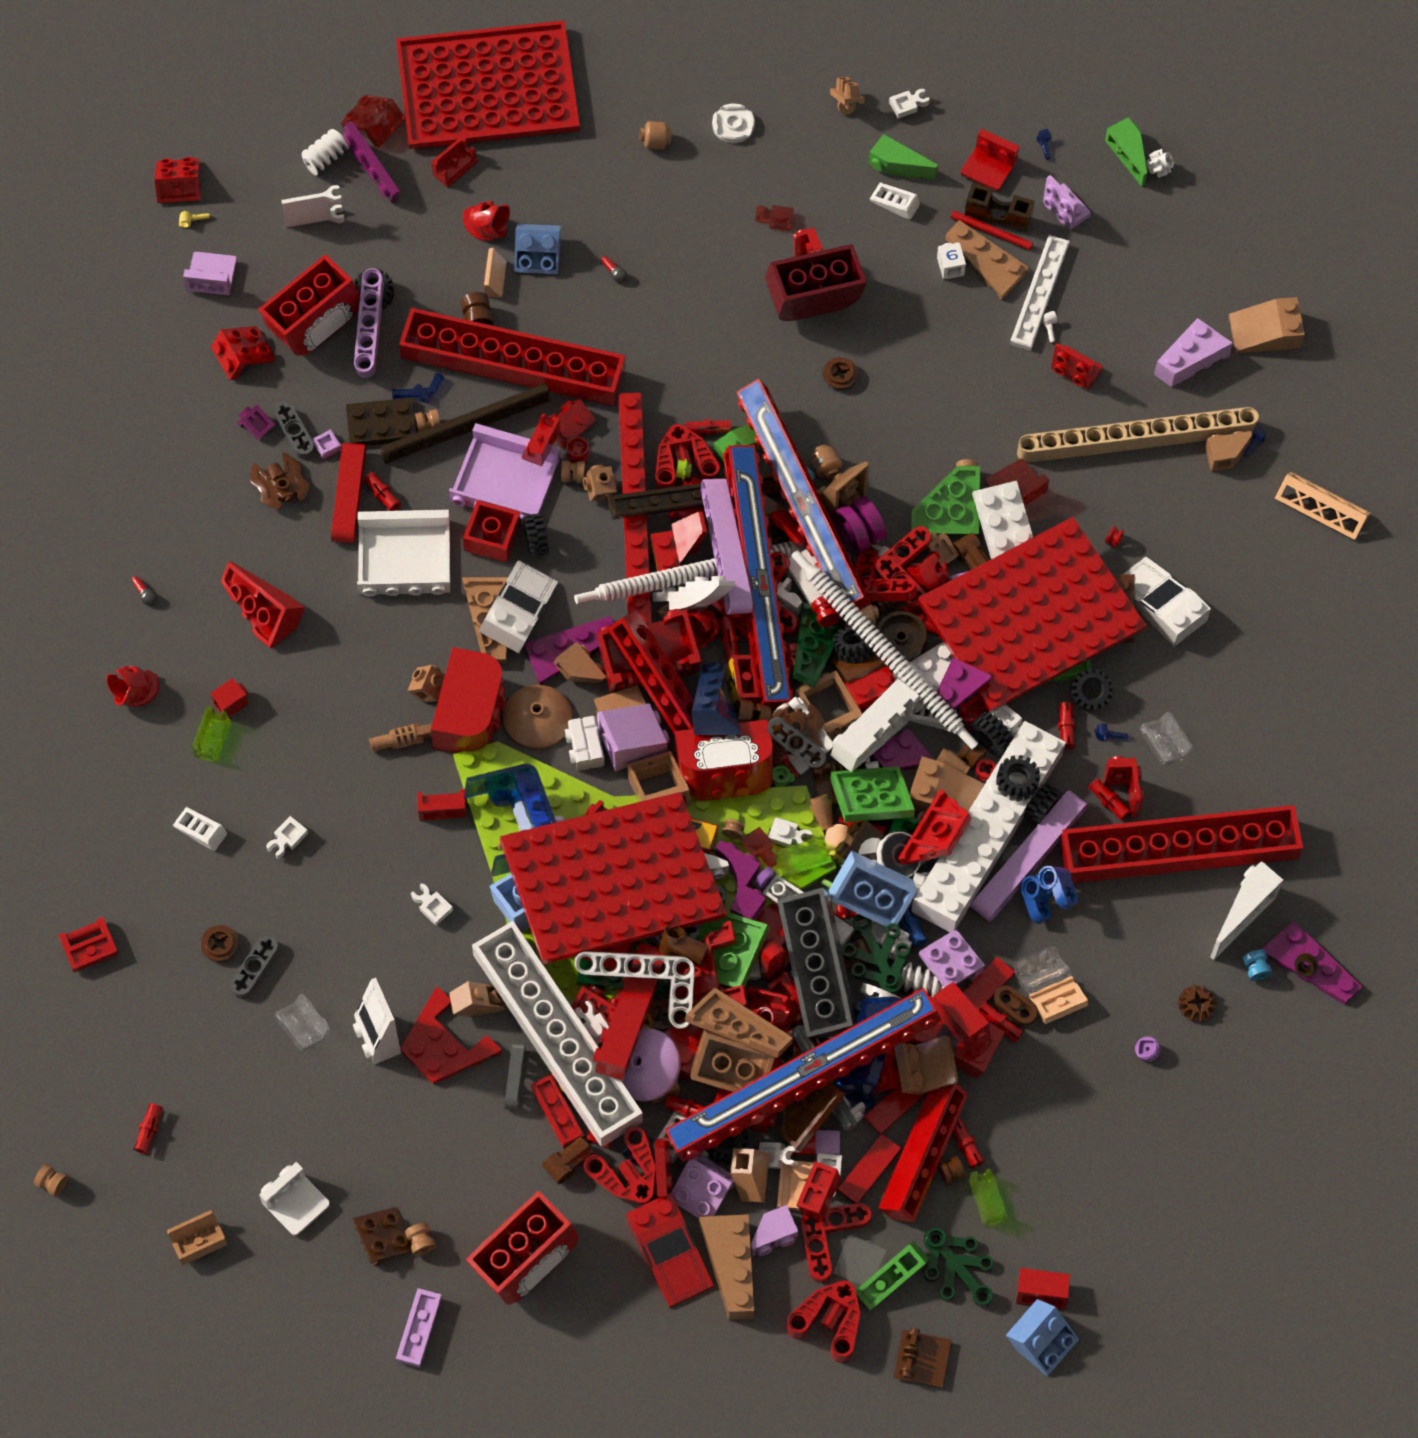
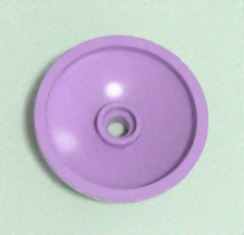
[621,1029,681,1102]

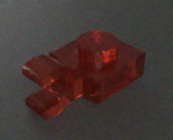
[755,205,794,231]
[740,827,777,868]

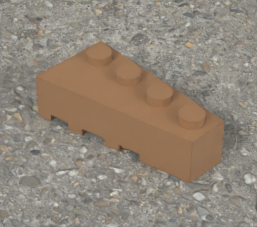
[699,1214,754,1320]

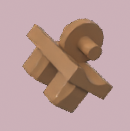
[830,77,865,115]

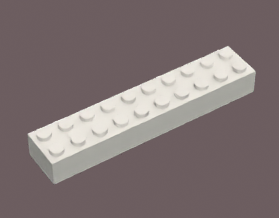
[911,721,1066,932]
[472,921,643,1148]

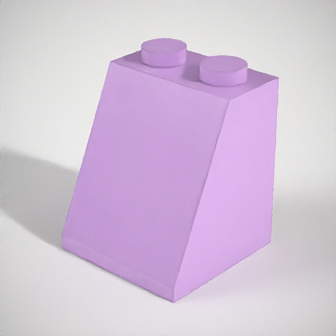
[597,704,670,772]

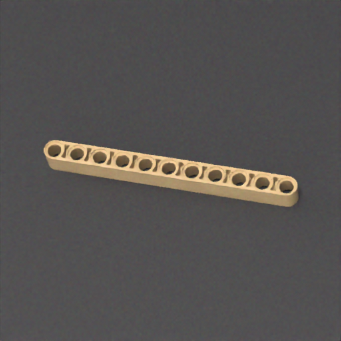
[1017,407,1259,463]

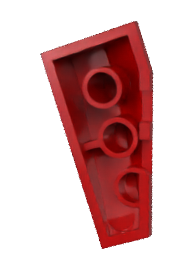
[221,561,305,648]

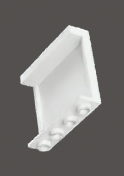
[357,510,450,597]

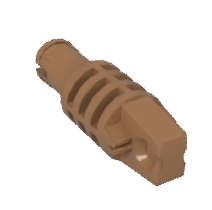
[369,723,432,752]

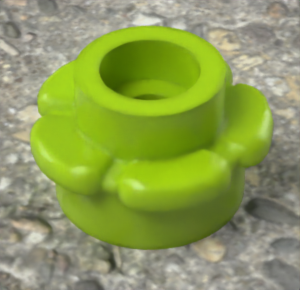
[676,459,692,481]

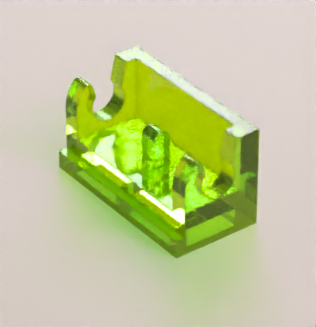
[192,706,231,763]
[776,837,832,876]
[969,1169,1008,1226]

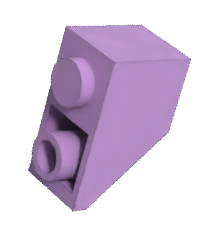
[751,1205,798,1256]

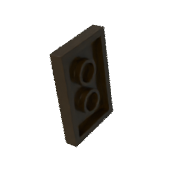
[346,397,416,446]

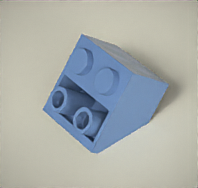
[514,224,561,274]
[1005,1299,1079,1376]

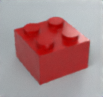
[463,500,521,563]

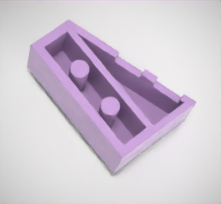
[1154,318,1233,387]

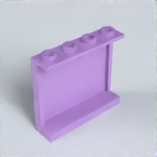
[449,423,561,525]

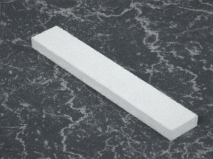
[1010,235,1070,351]

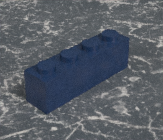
[692,662,741,735]

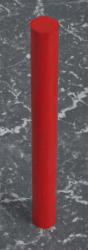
[950,210,1033,250]

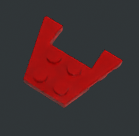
[675,921,749,1008]
[400,986,502,1085]

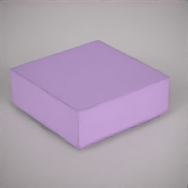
[312,430,342,460]
[815,1130,840,1156]

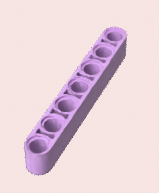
[701,479,753,614]
[971,790,1088,922]

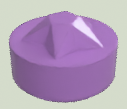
[754,866,776,890]
[1135,1036,1161,1062]

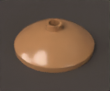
[503,685,572,749]

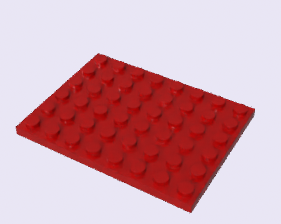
[396,20,580,149]
[917,517,1146,712]
[500,792,727,964]

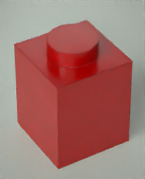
[210,678,249,719]

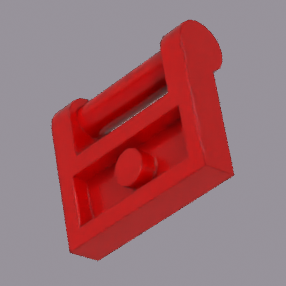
[58,917,119,973]
[655,1138,672,1197]

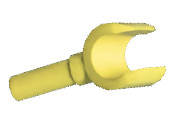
[179,211,210,228]

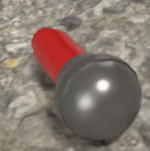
[601,256,627,282]
[132,576,156,605]

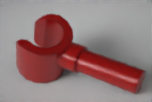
[775,751,800,779]
[836,904,858,919]

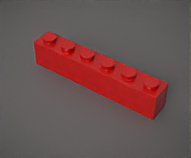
[593,942,665,1081]
[878,1083,968,1223]

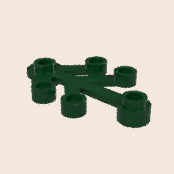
[842,914,911,994]
[923,1227,994,1307]

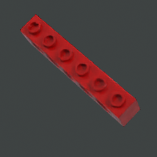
[607,610,694,734]

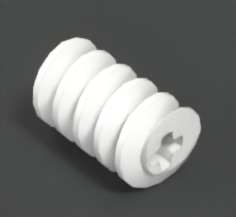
[302,129,349,176]
[901,962,944,998]

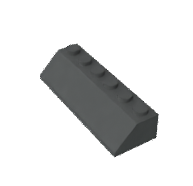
[777,888,858,1038]

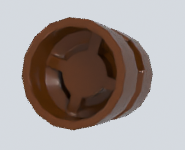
[460,292,494,326]
[734,698,771,723]

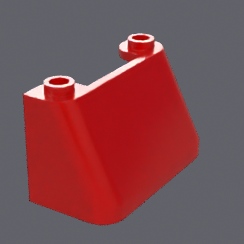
[597,609,701,693]

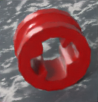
[1105,526,1125,548]
[975,759,996,782]

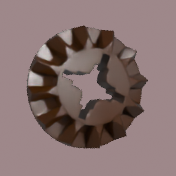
[823,357,858,390]
[200,925,239,962]
[1178,984,1217,1022]
[644,999,682,1033]

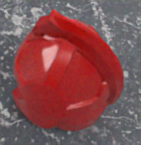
[463,201,510,241]
[906,550,949,596]
[687,608,722,649]
[106,666,159,707]

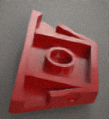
[898,789,972,865]

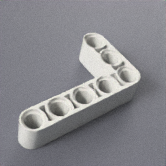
[574,951,694,1028]

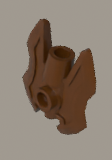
[250,453,310,509]
[771,702,825,768]

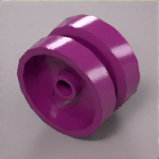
[834,496,887,554]

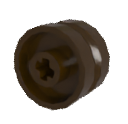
[877,611,927,669]

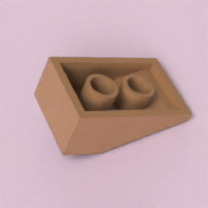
[1229,297,1305,354]
[818,461,869,522]
[909,756,985,812]
[690,1029,775,1092]

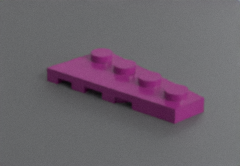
[343,121,400,203]
[524,615,614,685]
[1262,921,1362,1005]

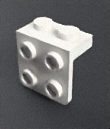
[259,1162,330,1236]

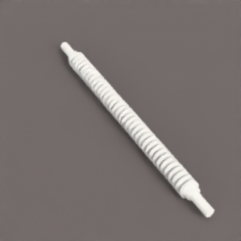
[574,541,807,604]
[791,550,979,750]

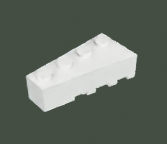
[830,679,919,772]

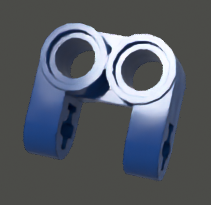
[1021,866,1078,924]

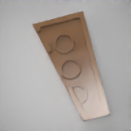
[945,220,1028,301]
[462,577,508,663]
[685,988,793,1058]

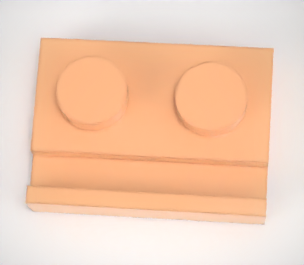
[1029,975,1088,1024]
[777,1161,814,1211]

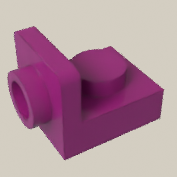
[237,405,275,440]

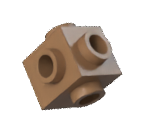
[583,465,617,502]
[407,665,445,703]

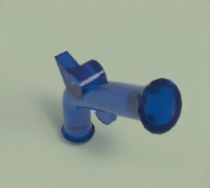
[392,373,444,404]

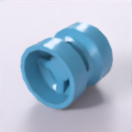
[1243,949,1273,981]

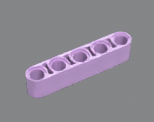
[354,268,384,378]

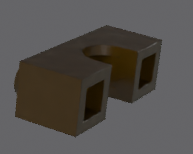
[965,183,1035,232]

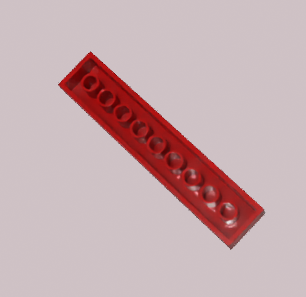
[399,308,626,406]
[1059,805,1303,883]

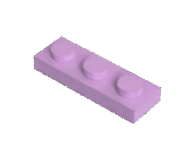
[396,1288,442,1367]

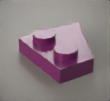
[935,658,994,710]
[871,728,935,770]

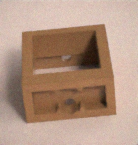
[795,671,862,739]
[627,751,691,807]

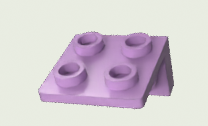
[1043,175,1091,230]
[183,252,237,295]
[919,929,985,988]
[671,1153,735,1218]

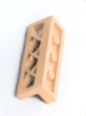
[1275,472,1371,540]

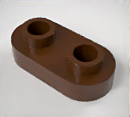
[994,986,1037,1026]

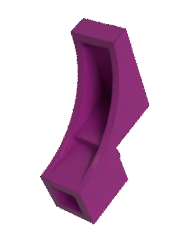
[715,840,766,921]

